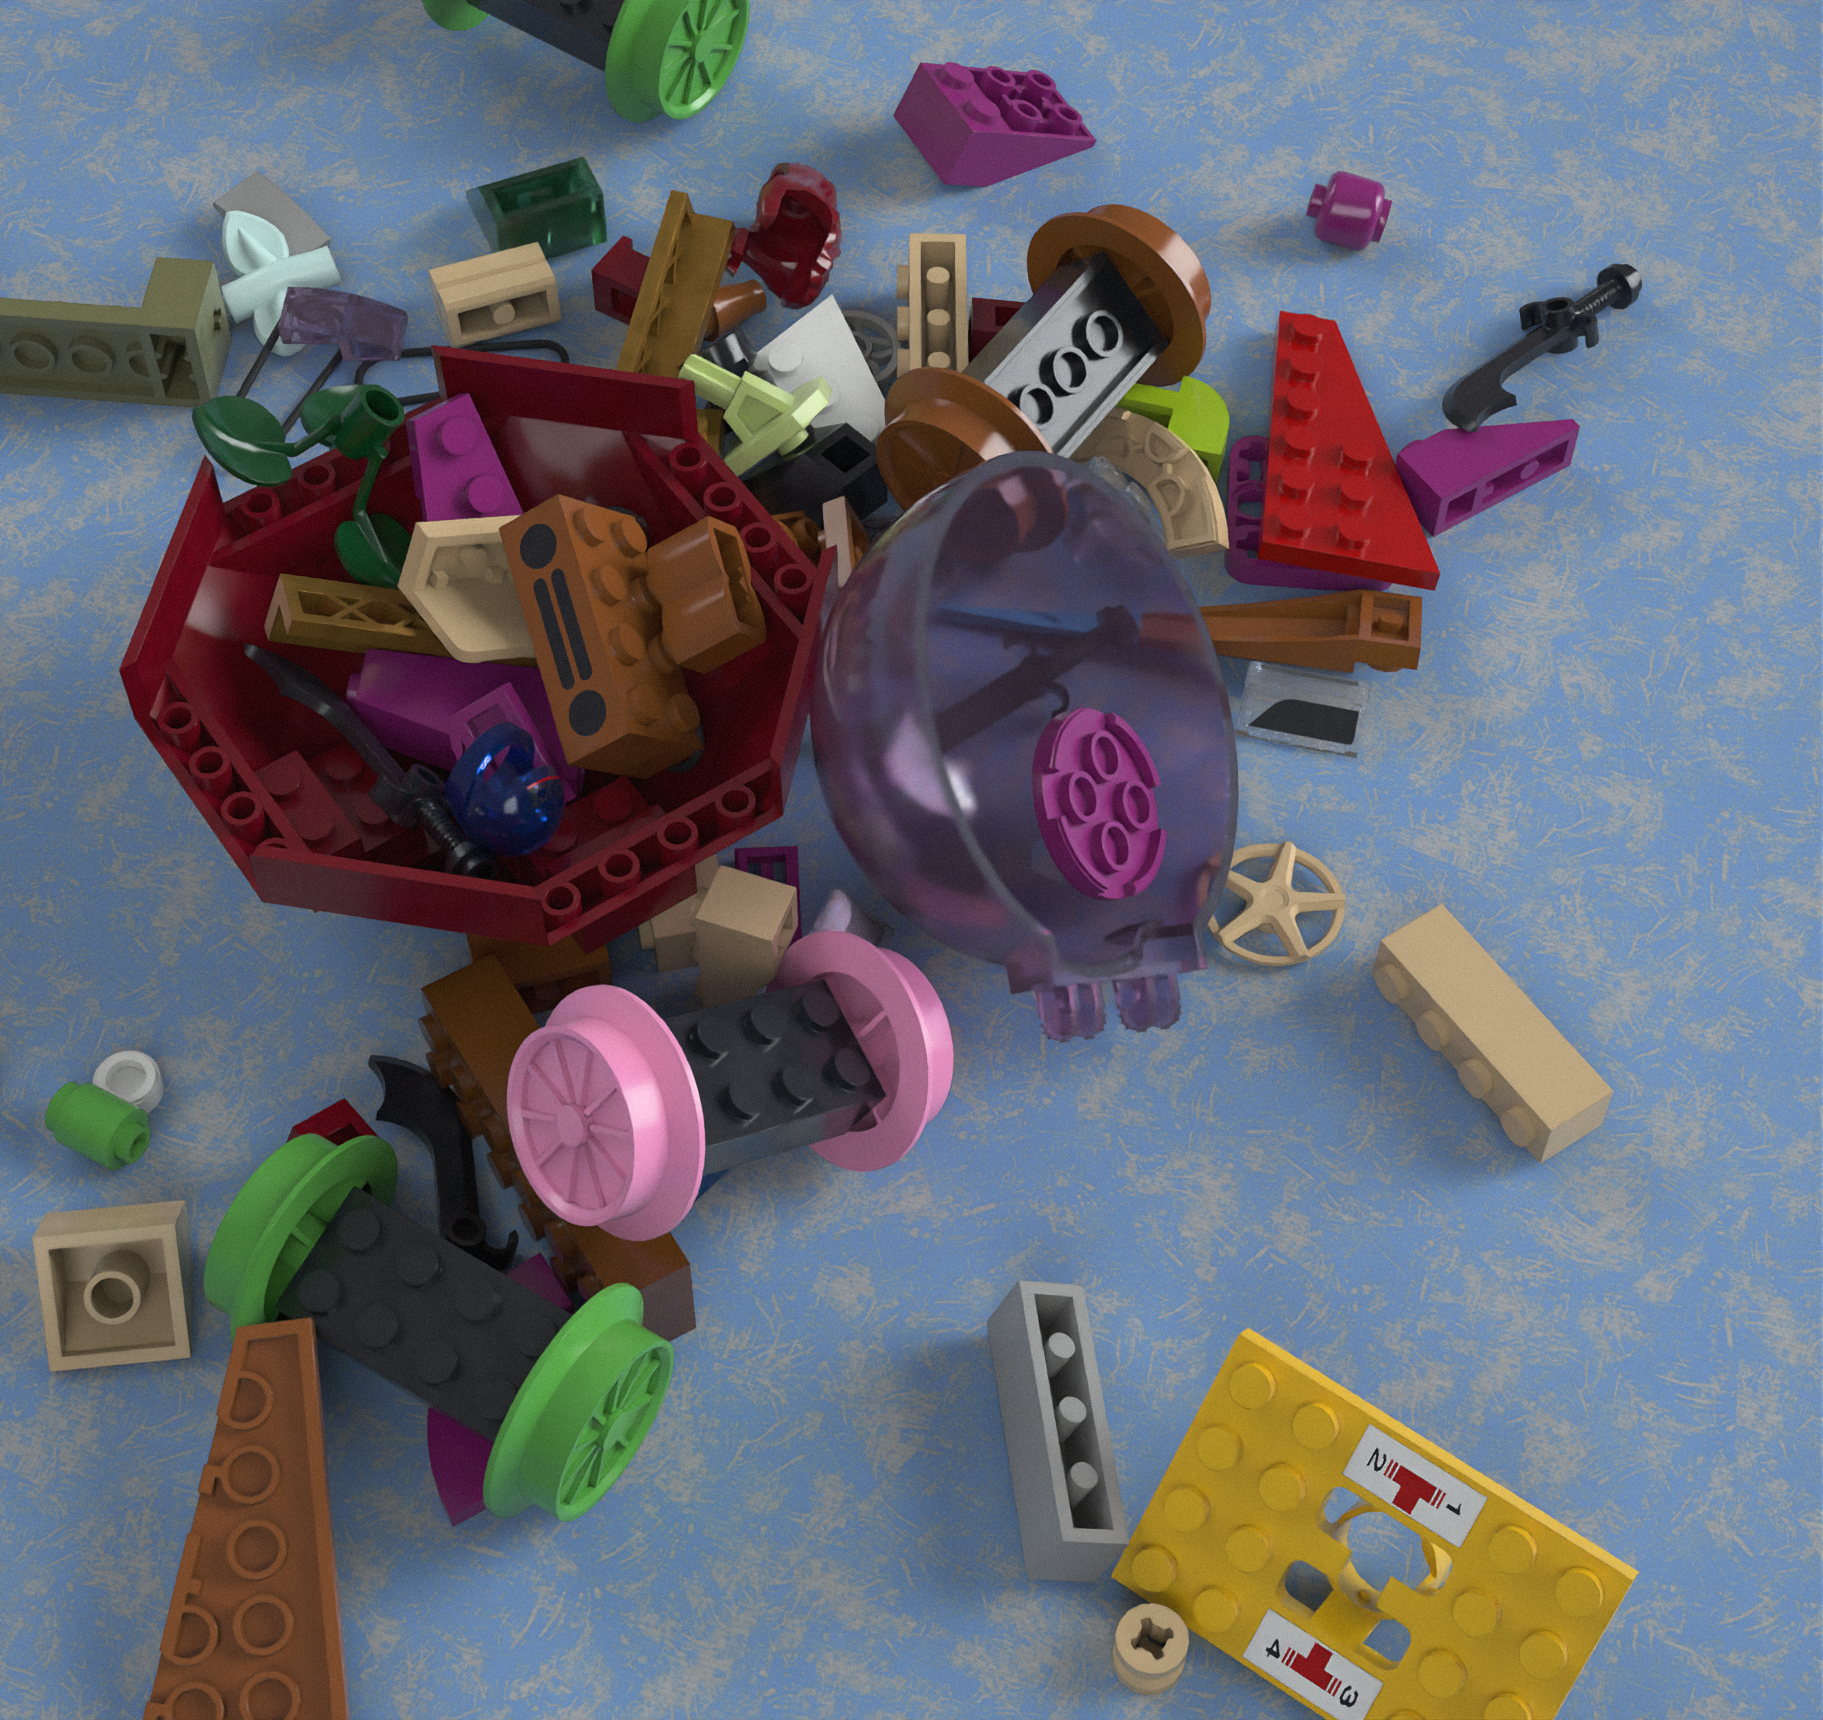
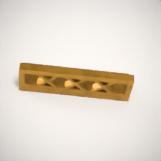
[616,190,736,378]
[264,573,538,668]

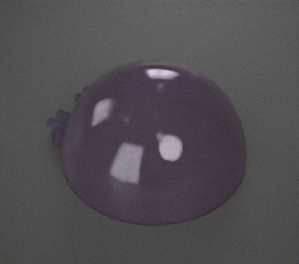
[809,451,1239,1043]

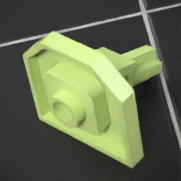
[678,354,832,477]

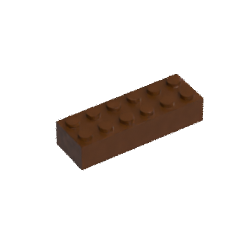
[418,953,696,1342]

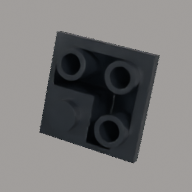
[739,422,888,530]

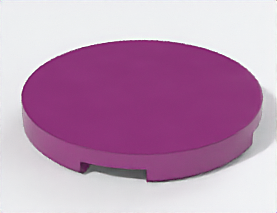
[1032,707,1167,901]

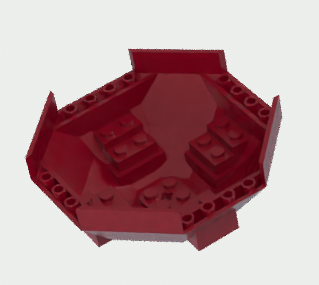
[119,345,839,955]

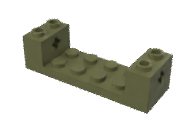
[0,257,232,408]

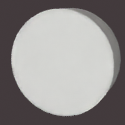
[93,1050,164,1114]

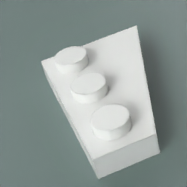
[754,294,886,446]

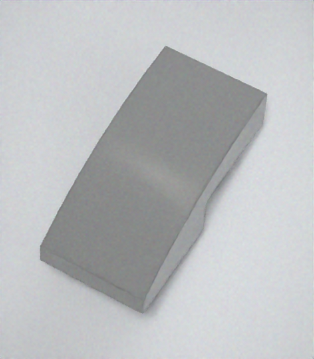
[213,171,330,256]

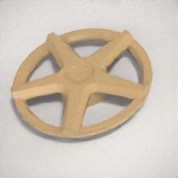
[1201,841,1346,966]

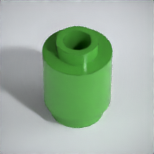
[45,1081,151,1171]

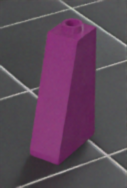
[346,648,587,812]

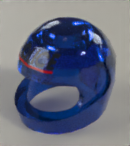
[444,722,565,857]

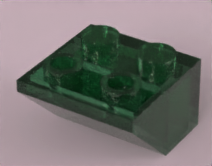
[465,156,608,260]

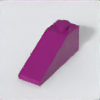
[1395,419,1580,537]

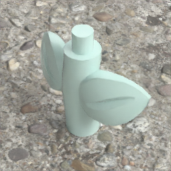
[221,210,342,357]

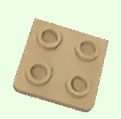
[398,515,536,663]

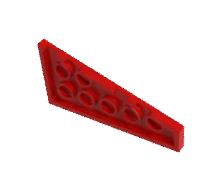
[1257,311,1440,591]

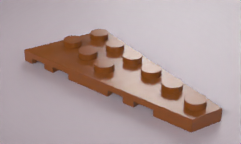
[142,1317,351,1720]

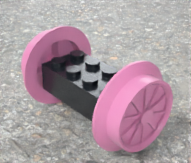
[507,930,954,1241]

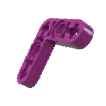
[1224,435,1393,591]

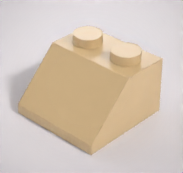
[32,1200,193,1372]

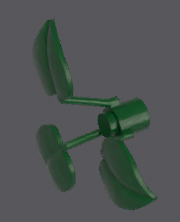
[192,384,411,590]

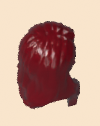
[724,162,842,310]

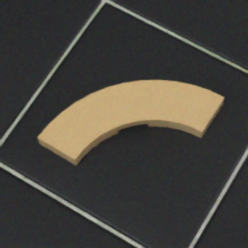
[1065,407,1229,560]

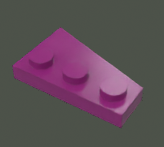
[406,393,524,522]

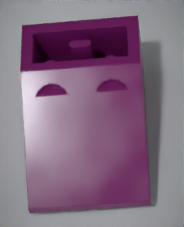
[893,62,1097,187]

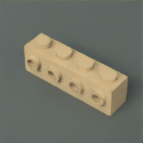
[897,233,968,379]
[1373,904,1614,1164]

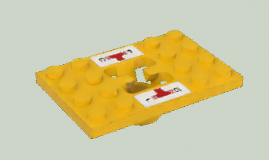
[1110,1328,1639,1720]

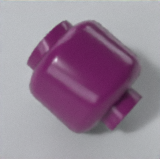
[1306,171,1392,251]

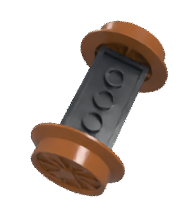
[876,204,1211,555]

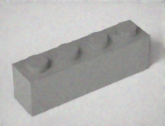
[987,1280,1129,1582]

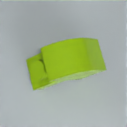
[1116,375,1230,488]

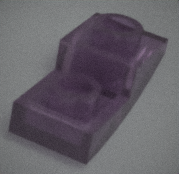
[278,286,408,361]

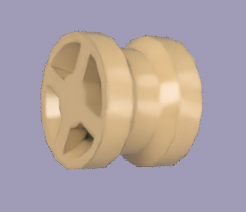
[1112,1603,1189,1695]

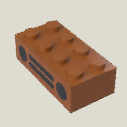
[498,494,705,780]

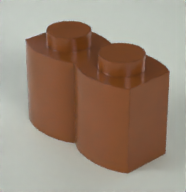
[646,516,766,674]

